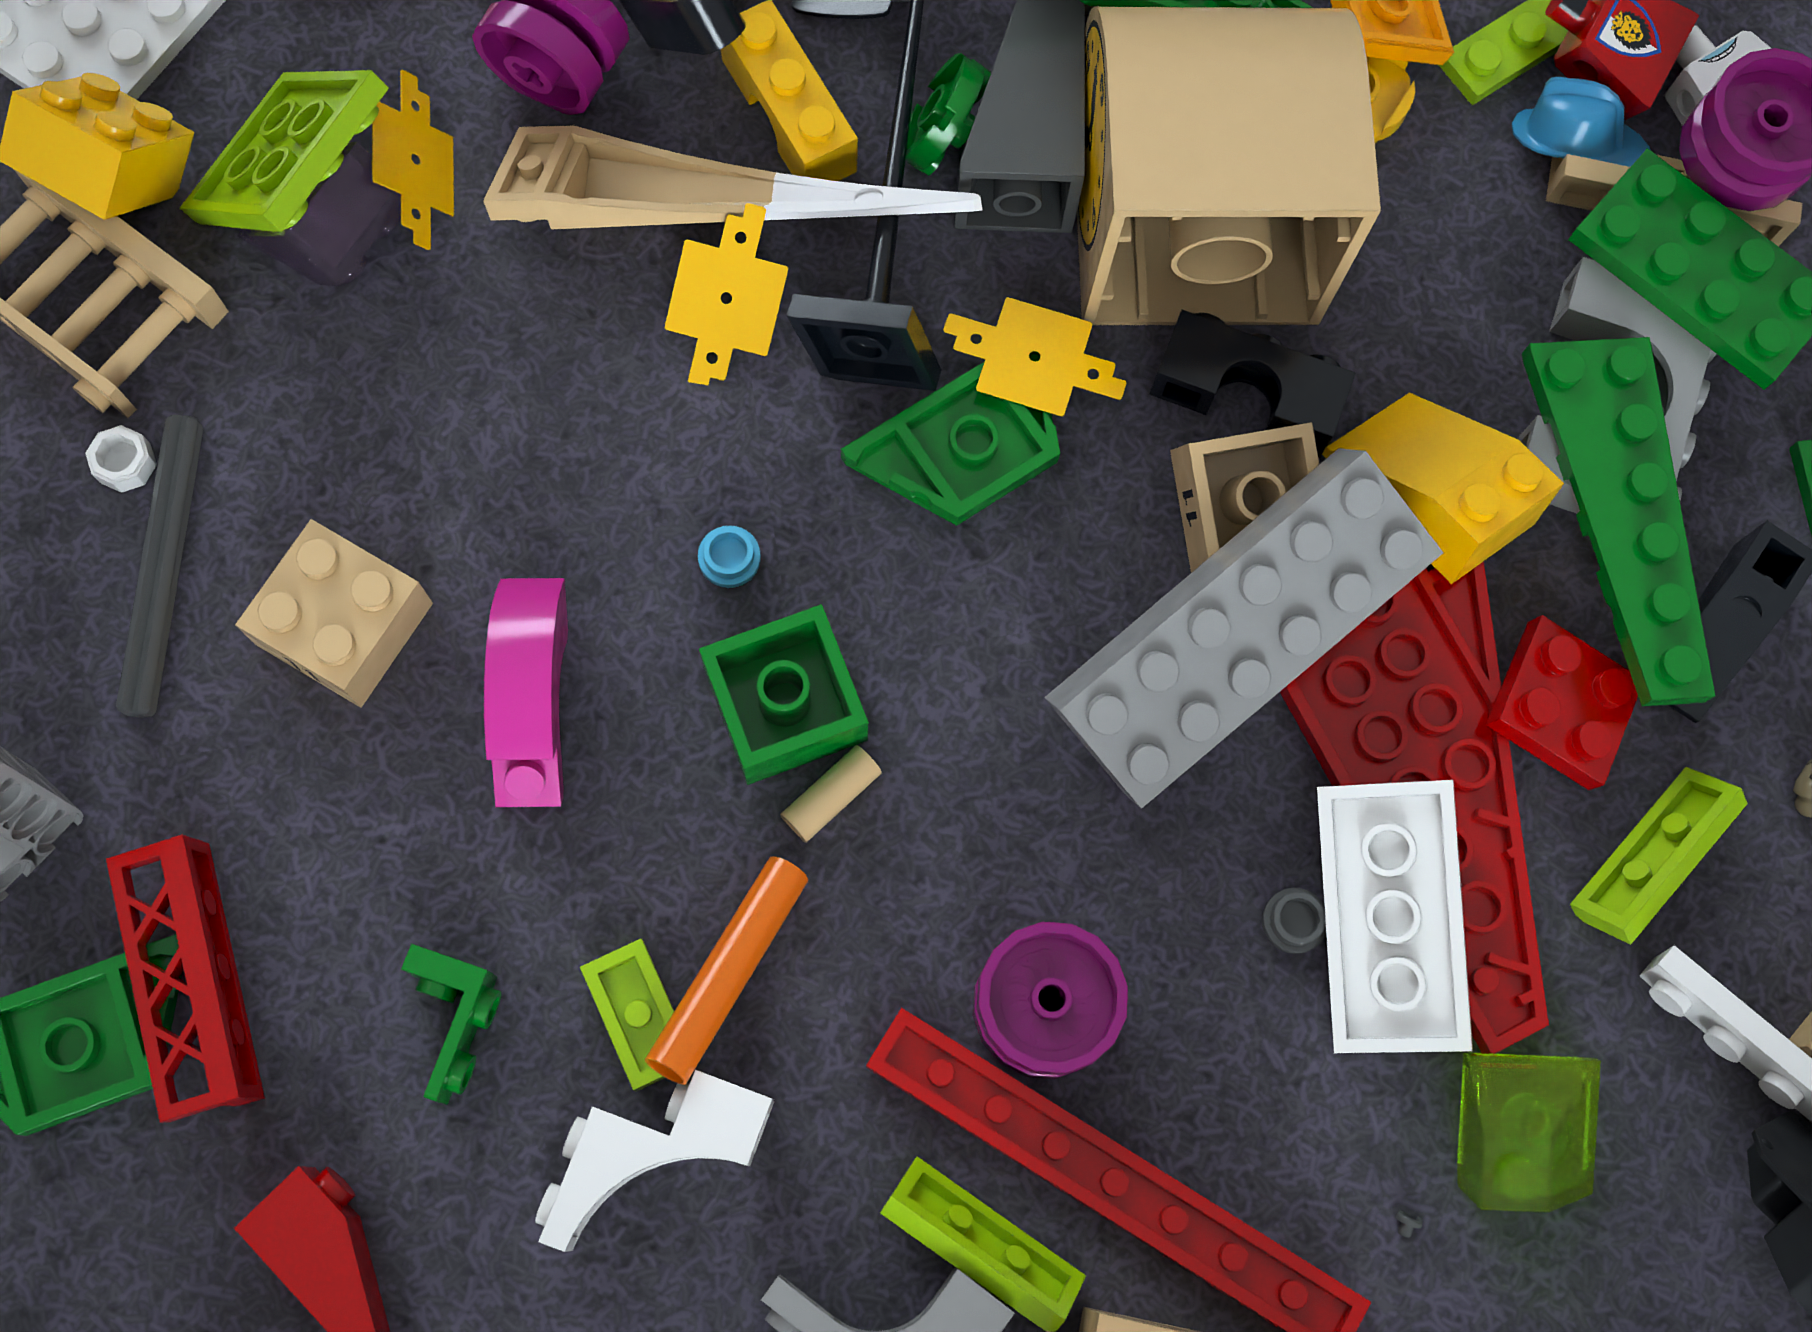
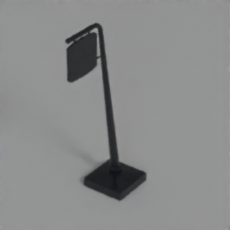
[787,0,942,391]

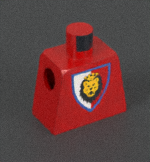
[1545,0,1699,121]

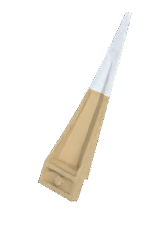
[483,126,982,229]

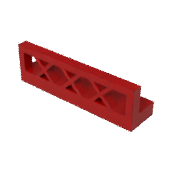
[106,834,265,1122]

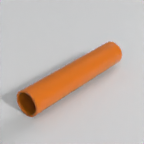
[645,856,808,1085]

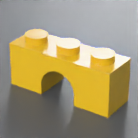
[721,0,858,181]

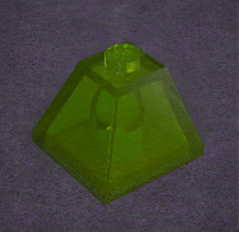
[1457,1052,1601,1212]

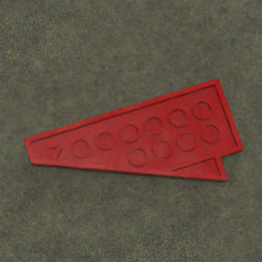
[1280,561,1549,1057]

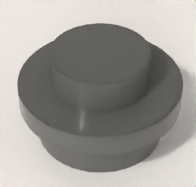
[1262,888,1326,954]

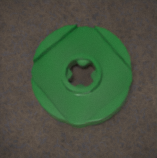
[906,53,991,176]

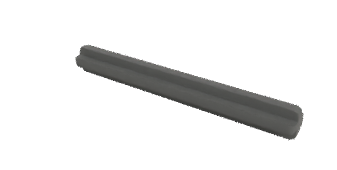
[116,414,204,718]

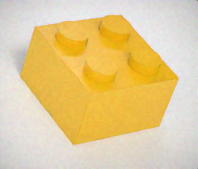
[0,73,195,220]

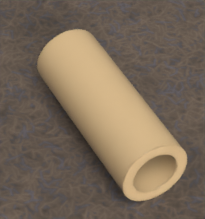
[780,745,882,843]

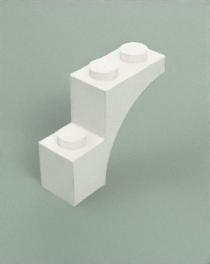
[535,1070,774,1252]

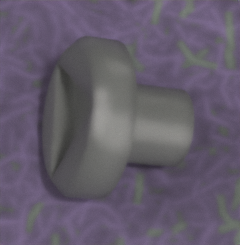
[1396,1210,1423,1238]

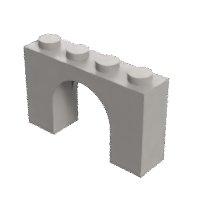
[1518,257,1716,514]

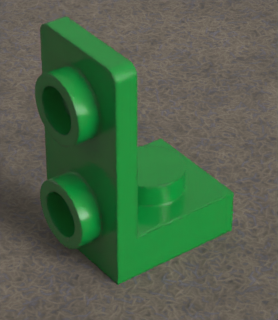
[401,944,501,1105]

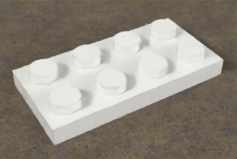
[1317,780,1473,1053]

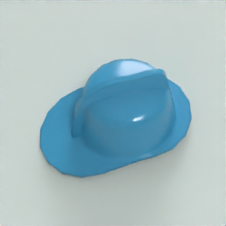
[1512,77,1650,167]

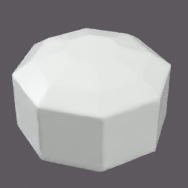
[85,425,157,493]

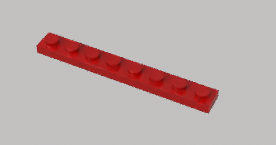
[866,1008,1372,1332]

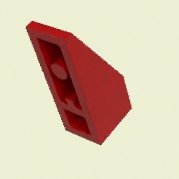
[234,1166,390,1332]

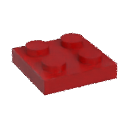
[1486,615,1638,790]

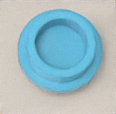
[698,526,761,588]

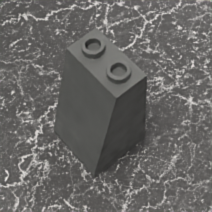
[954,0,1085,233]

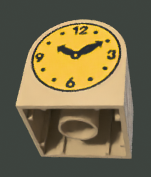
[1077,7,1381,325]

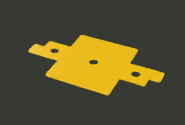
[372,70,454,250]
[665,203,789,385]
[943,297,1126,417]

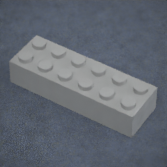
[1044,448,1444,809]

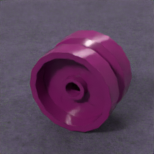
[472,0,630,115]
[1679,48,1812,211]
[973,922,1128,1079]

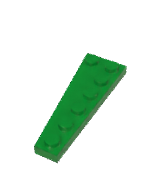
[1522,337,1715,706]

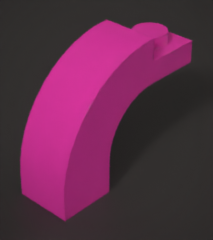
[484,578,568,807]

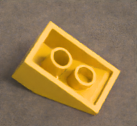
[1322,392,1564,584]

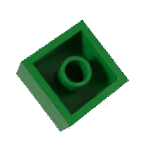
[699,604,869,785]

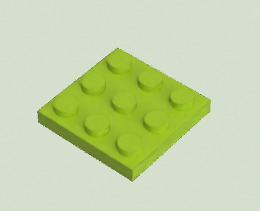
[180,70,389,232]

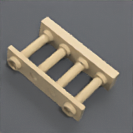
[0,170,229,418]

